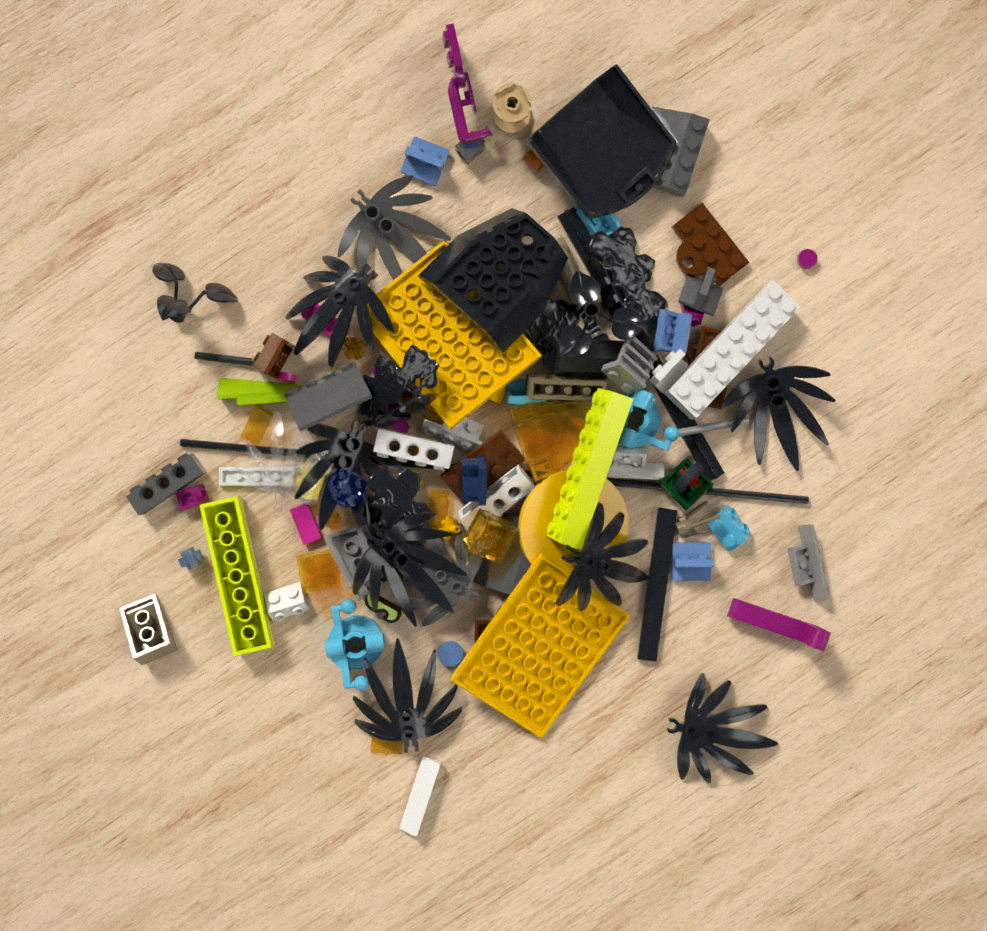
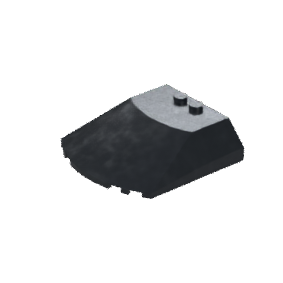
[526,64,676,218]

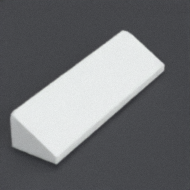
[399,755,441,837]

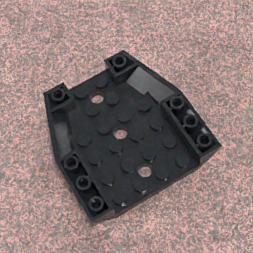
[418,208,568,353]

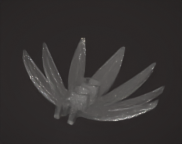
[236,407,344,513]

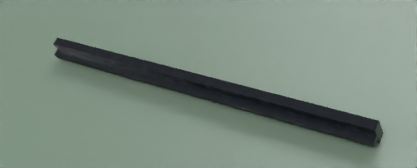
[557,207,725,481]

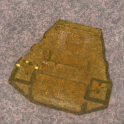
[509,401,591,482]

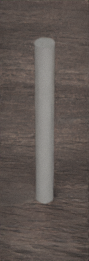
[678,417,749,437]

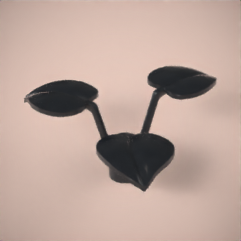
[152,263,238,323]
[559,270,646,357]

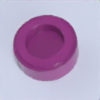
[797,249,818,269]

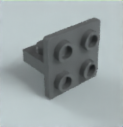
[678,267,723,316]

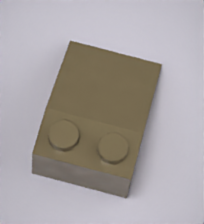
[120,594,178,665]

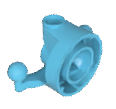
[592,389,679,451]
[325,599,385,691]

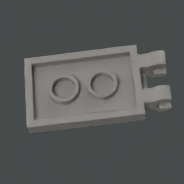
[324,526,385,601]

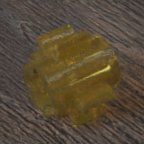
[342,336,367,360]

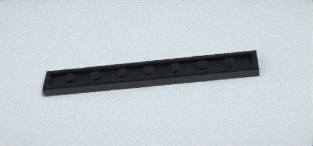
[637,507,677,662]

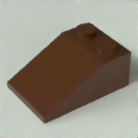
[253,333,295,379]

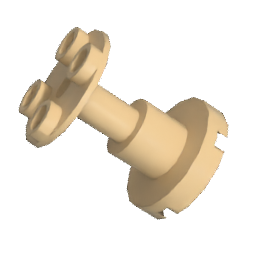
[493,83,532,134]

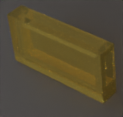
[240,404,274,446]
[428,489,450,528]

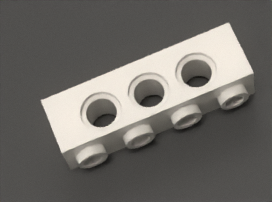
[373,428,454,471]
[458,464,535,535]

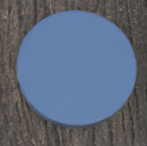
[438,641,463,667]

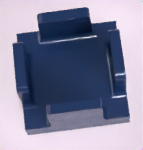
[461,455,487,506]

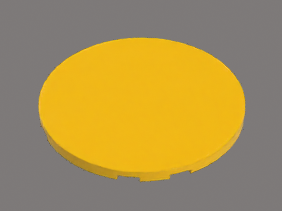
[518,470,629,581]

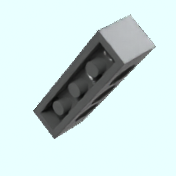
[126,453,207,516]

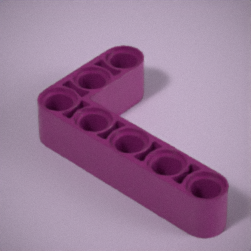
[727,598,831,651]

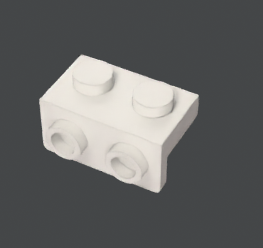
[649,349,688,393]
[263,582,309,621]

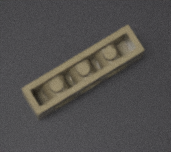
[525,374,607,401]

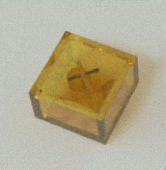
[461,509,519,564]
[296,550,342,595]

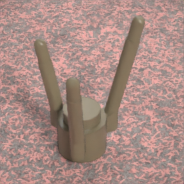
[675,501,721,538]

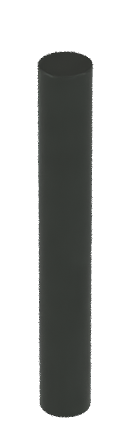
[194,352,253,366]

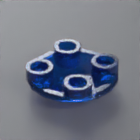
[328,469,367,507]

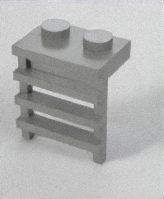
[601,337,658,393]

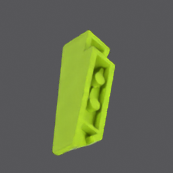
[217,378,303,406]

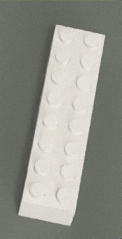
[664,280,800,420]

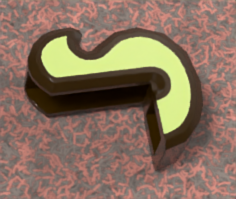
[364,577,402,623]

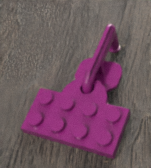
[442,23,493,143]

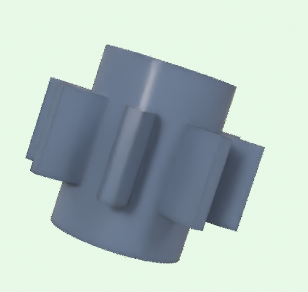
[178,547,204,570]

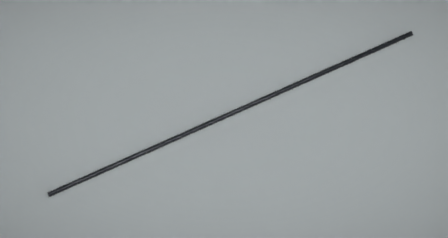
[180,439,809,504]

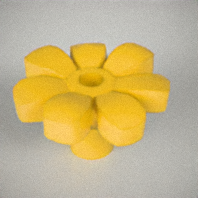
[439,516,460,541]

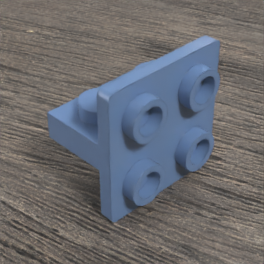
[401,137,450,186]
[654,309,692,353]
[672,542,714,581]

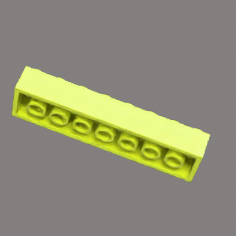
[547,388,633,550]
[199,496,275,656]

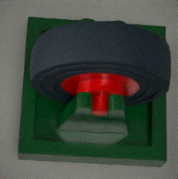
[659,458,714,511]

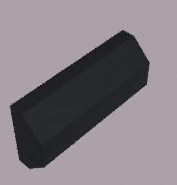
[554,339,636,378]

